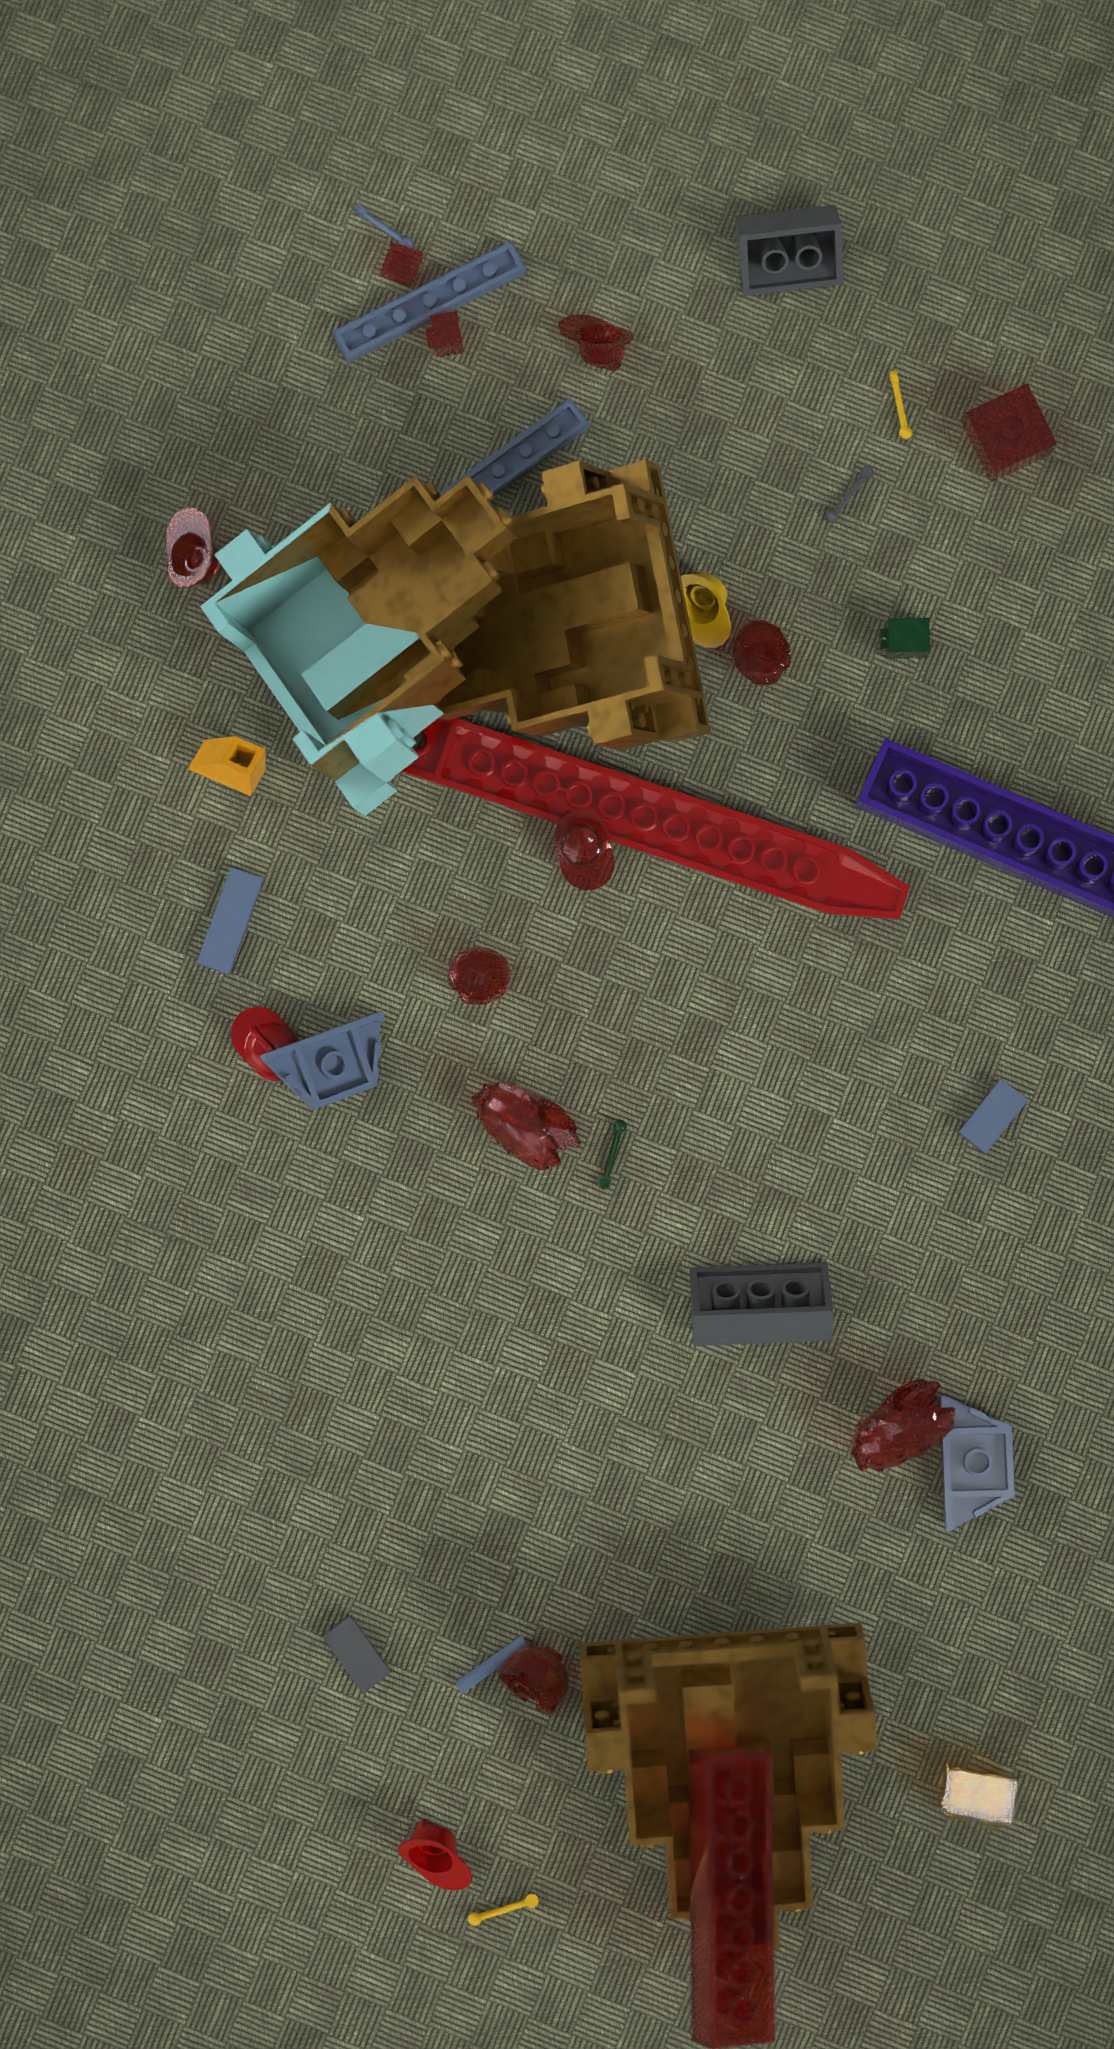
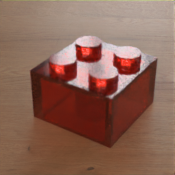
[962,384,1057,482]

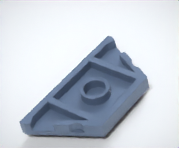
[260,1011,384,1110]
[940,1396,1015,1531]

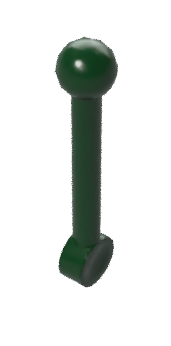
[598,1119,627,1190]

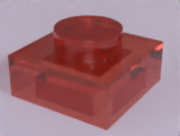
[380,242,424,288]

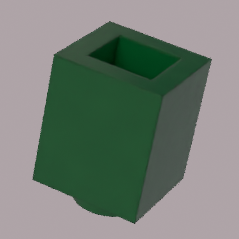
[879,618,930,659]

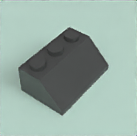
[735,205,844,296]

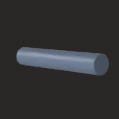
[455,1635,530,1694]

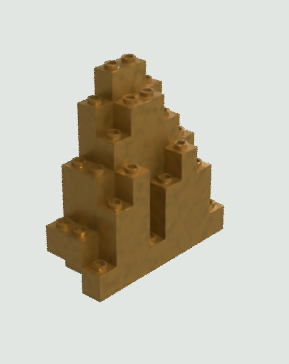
[437,460,711,750]
[579,1622,877,1955]

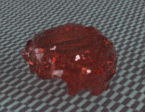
[733,620,791,686]
[448,947,511,1005]

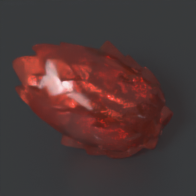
[471,1081,581,1171]
[850,1379,955,1472]

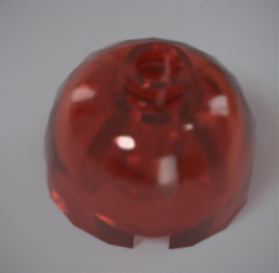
[498,1646,569,1714]

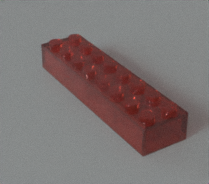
[689,1745,775,2049]

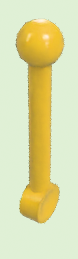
[889,370,912,439]
[468,1893,539,1926]

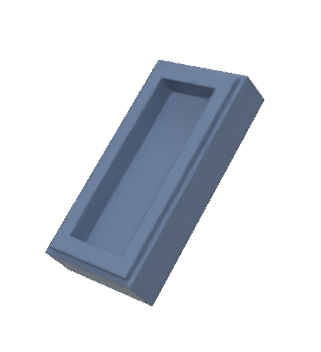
[958,1079,1028,1154]

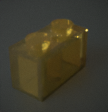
[938,1765,1018,1828]

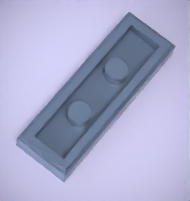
[197,867,264,976]

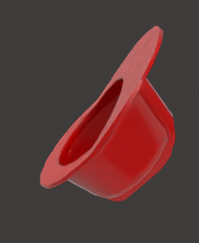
[230,1006,299,1082]
[398,1819,472,1891]

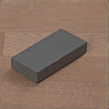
[322,1615,392,1693]

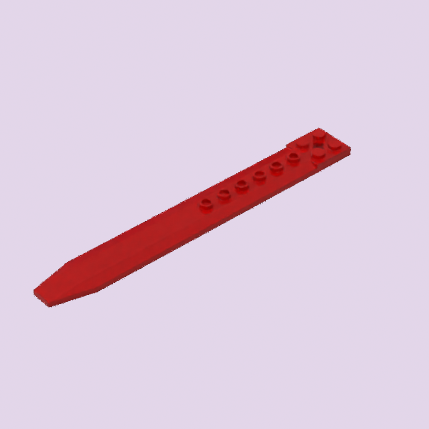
[400,718,910,920]

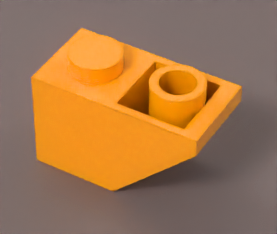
[189,736,266,796]

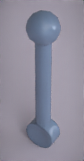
[354,204,414,250]

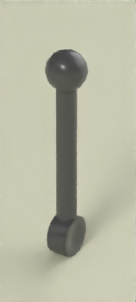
[825,465,874,523]

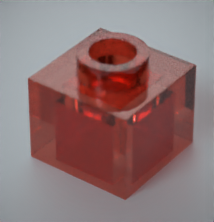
[425,311,464,358]

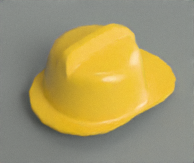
[681,570,731,648]

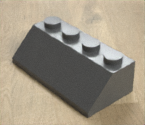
[690,1262,833,1346]

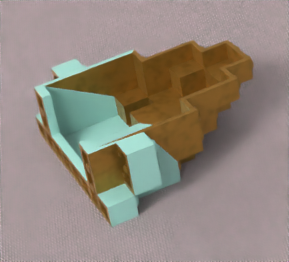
[200,475,517,816]

